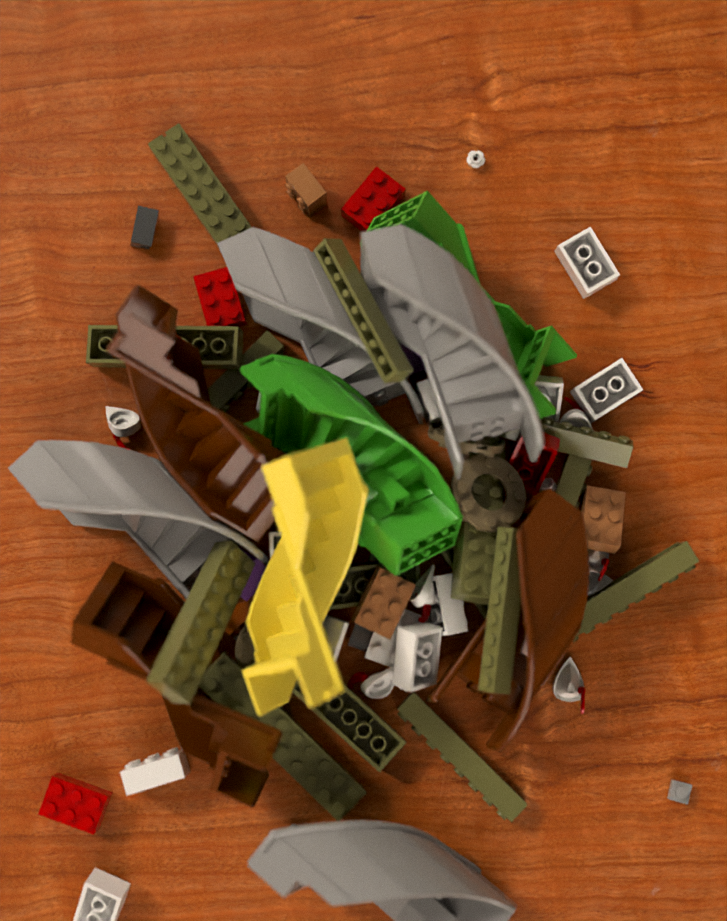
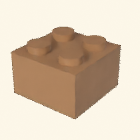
[285,163,328,217]

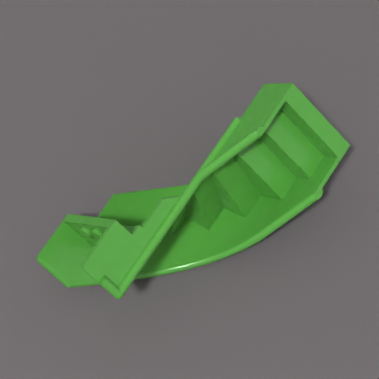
[359,191,577,419]
[240,354,463,576]

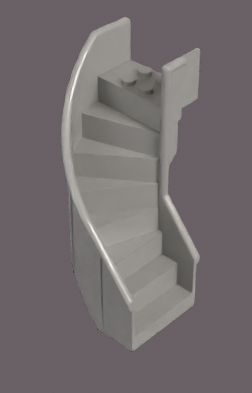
[360,224,544,480]
[217,227,425,424]
[8,440,269,600]
[248,820,517,921]

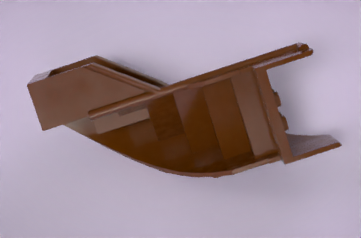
[107,285,289,541]
[426,488,590,751]
[71,561,283,808]

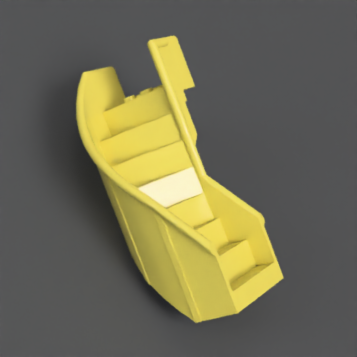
[242,438,368,716]

